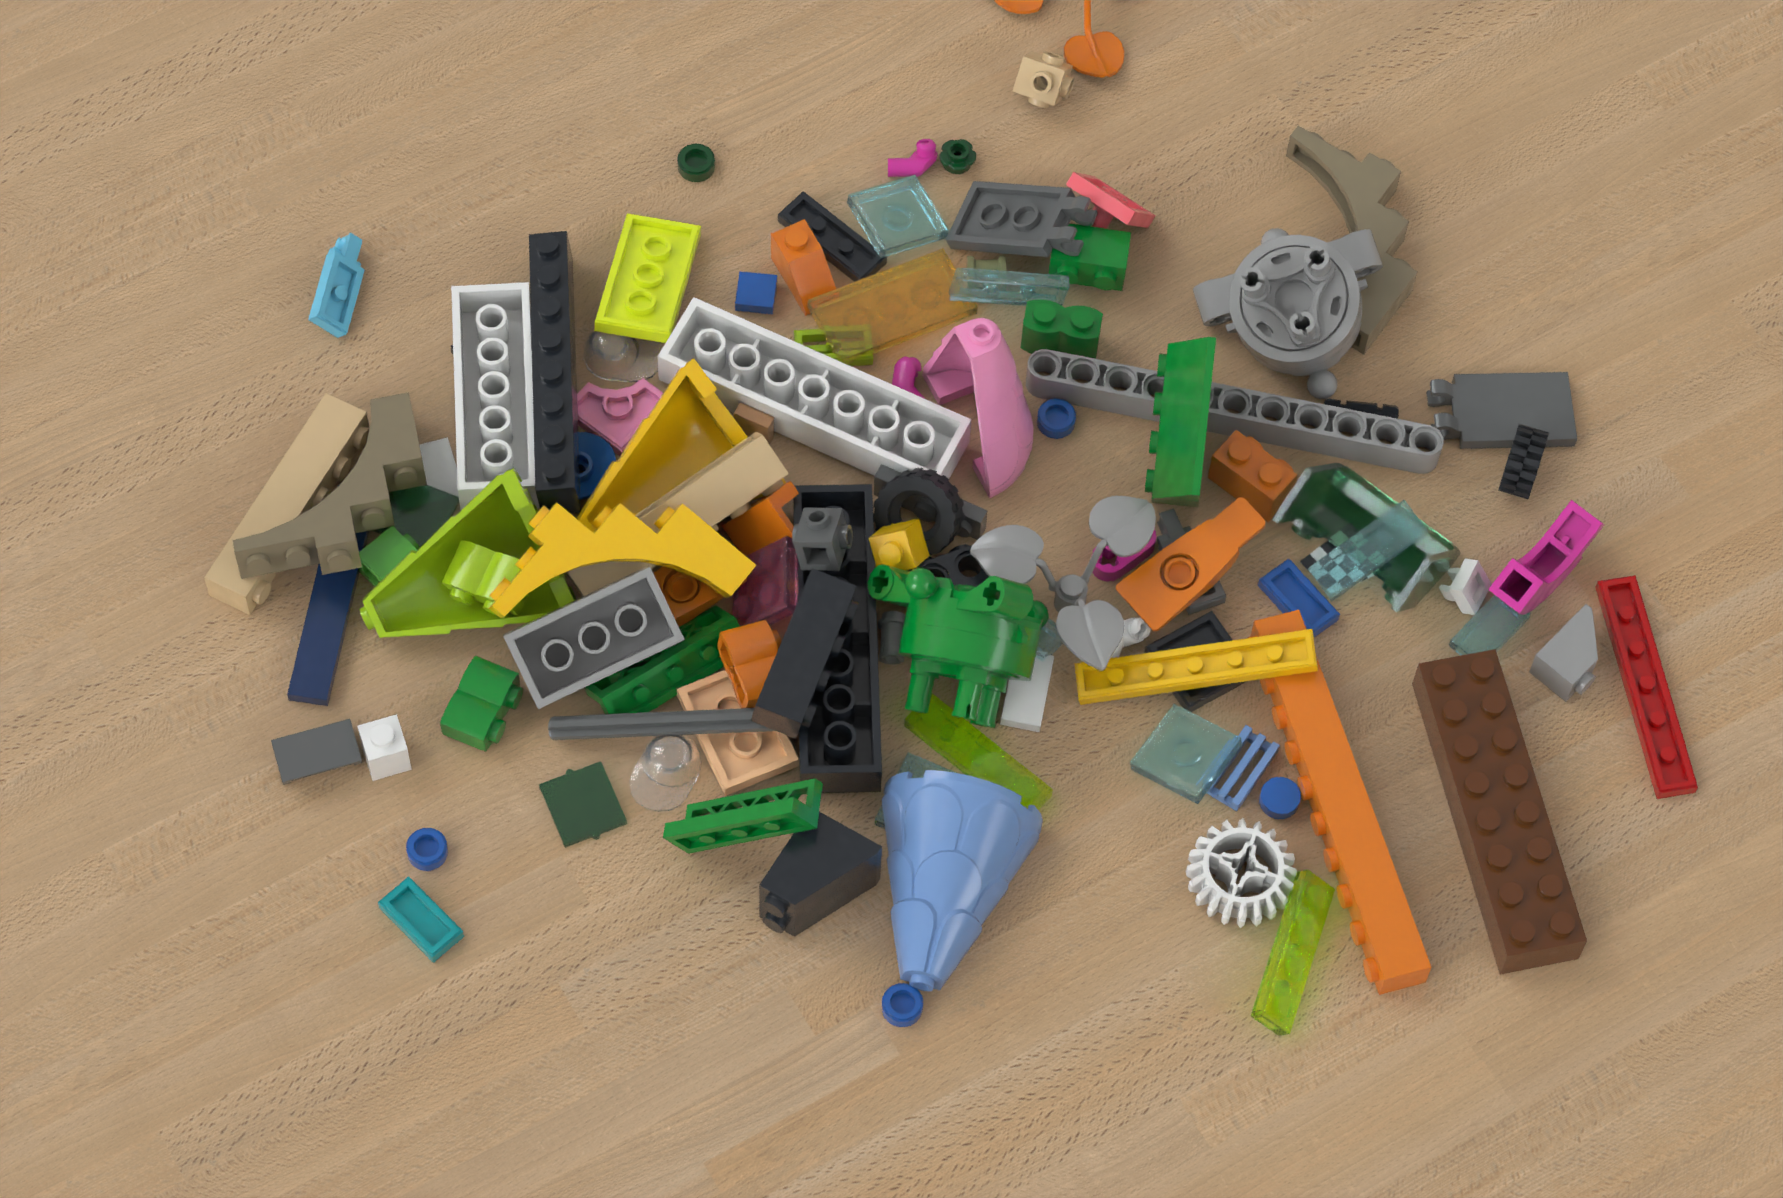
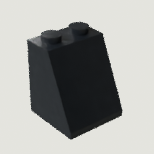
[759,811,882,937]

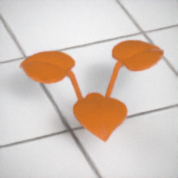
[994,0,1124,78]

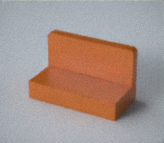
[722,481,799,562]

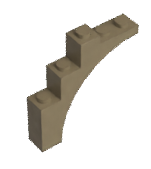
[1286,126,1418,354]
[233,392,427,579]

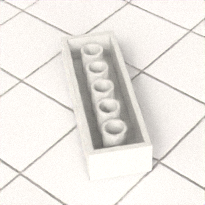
[451,282,539,510]

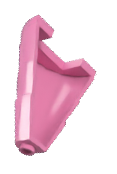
[922,318,1033,498]

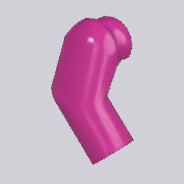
[888,139,938,177]
[892,356,925,399]

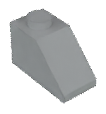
[1529,604,1598,702]

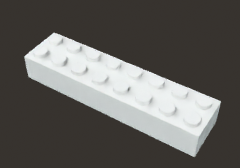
[657,297,971,479]

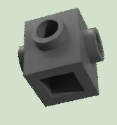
[792,508,853,571]

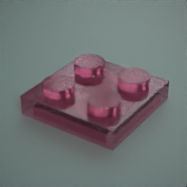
[732,536,798,626]

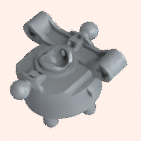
[1193,228,1383,399]

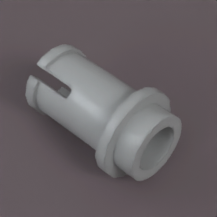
[878,611,905,665]

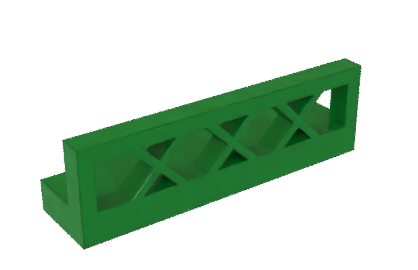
[584,605,740,714]
[663,778,823,854]

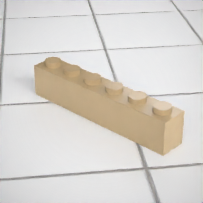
[204,393,369,615]
[566,432,789,597]

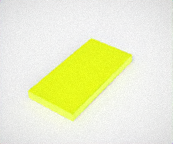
[594,213,701,343]

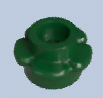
[939,139,976,174]

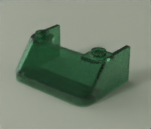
[1272,463,1461,613]

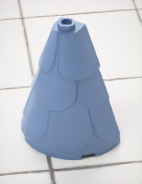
[882,770,1043,991]

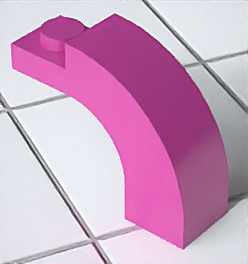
[1488,500,1605,615]

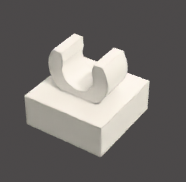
[1439,558,1492,615]

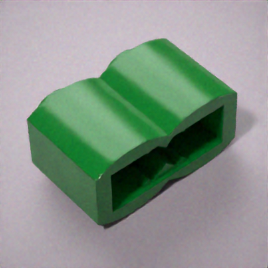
[1020,299,1103,359]
[440,656,524,752]

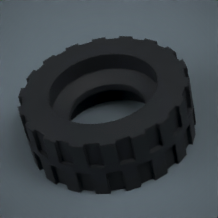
[873,468,965,557]

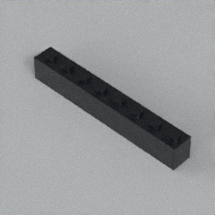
[529,231,581,514]

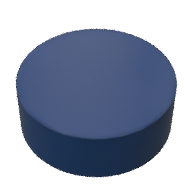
[1037,399,1076,439]
[1259,777,1301,819]
[406,828,448,871]
[882,983,923,1027]

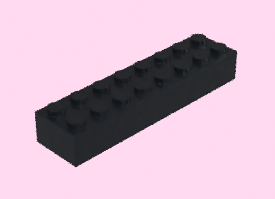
[793,484,882,793]

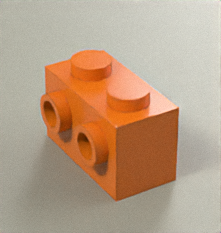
[1208,430,1298,523]

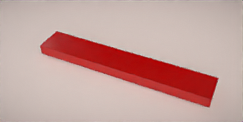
[1595,575,1698,799]

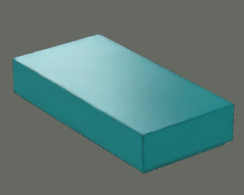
[378,876,464,963]

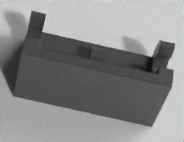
[271,719,362,785]

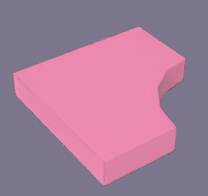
[577,378,663,456]

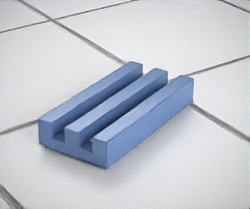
[1203,725,1280,811]

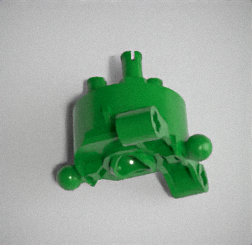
[868,564,1049,728]

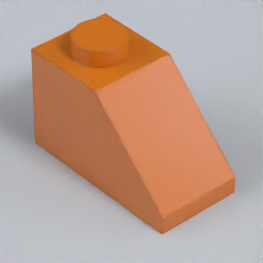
[771,219,839,316]

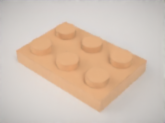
[677,670,799,796]

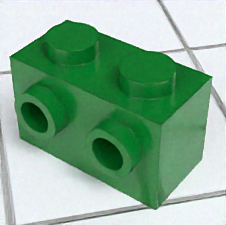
[1047,223,1131,291]

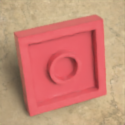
[1066,172,1156,229]

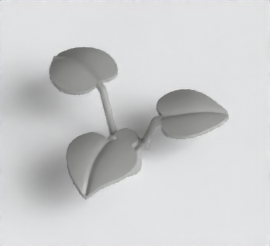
[970,496,1156,671]

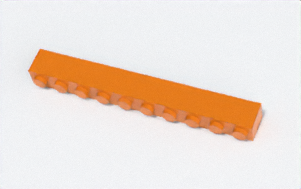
[1247,610,1432,995]

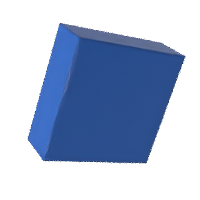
[735,271,777,314]

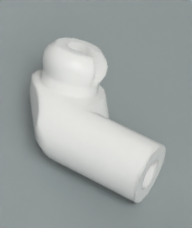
[1111,618,1151,658]

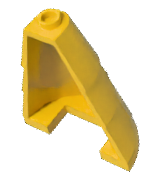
[576,358,787,532]

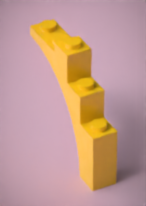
[489,503,756,618]

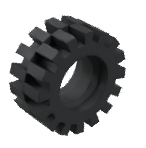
[1498,424,1549,499]

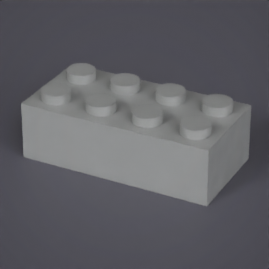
[503,566,685,709]

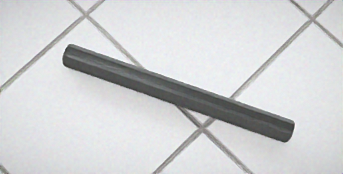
[548,708,775,740]

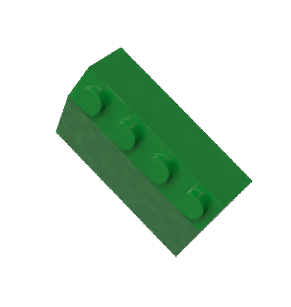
[1145,337,1216,507]

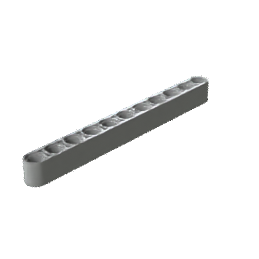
[1026,349,1444,474]

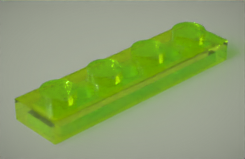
[904,693,1053,810]
[1251,869,1335,1036]

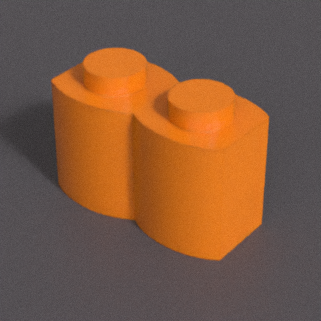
[717,620,781,709]

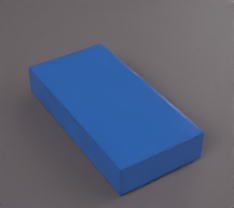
[1258,559,1340,637]

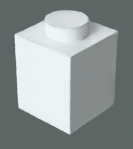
[358,714,412,781]

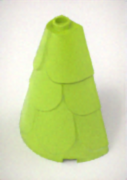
[359,468,576,638]

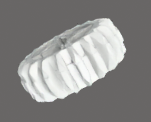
[1186,818,1297,928]

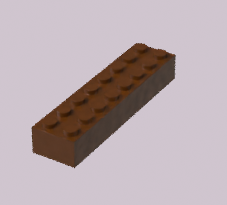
[1412,649,1587,975]

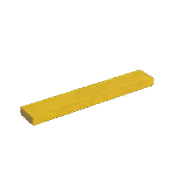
[1074,629,1318,705]

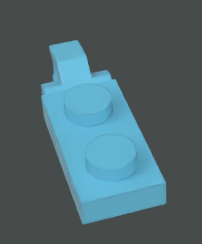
[308,233,365,338]

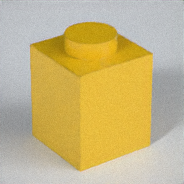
[868,519,930,570]

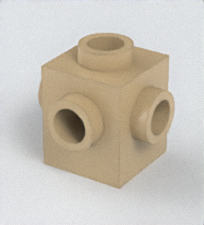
[1013,51,1074,108]

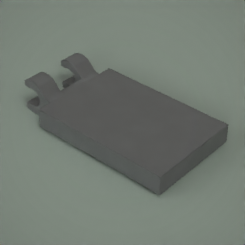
[946,181,1098,257]
[1426,372,1577,449]

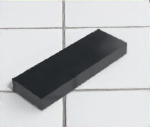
[778,191,887,287]

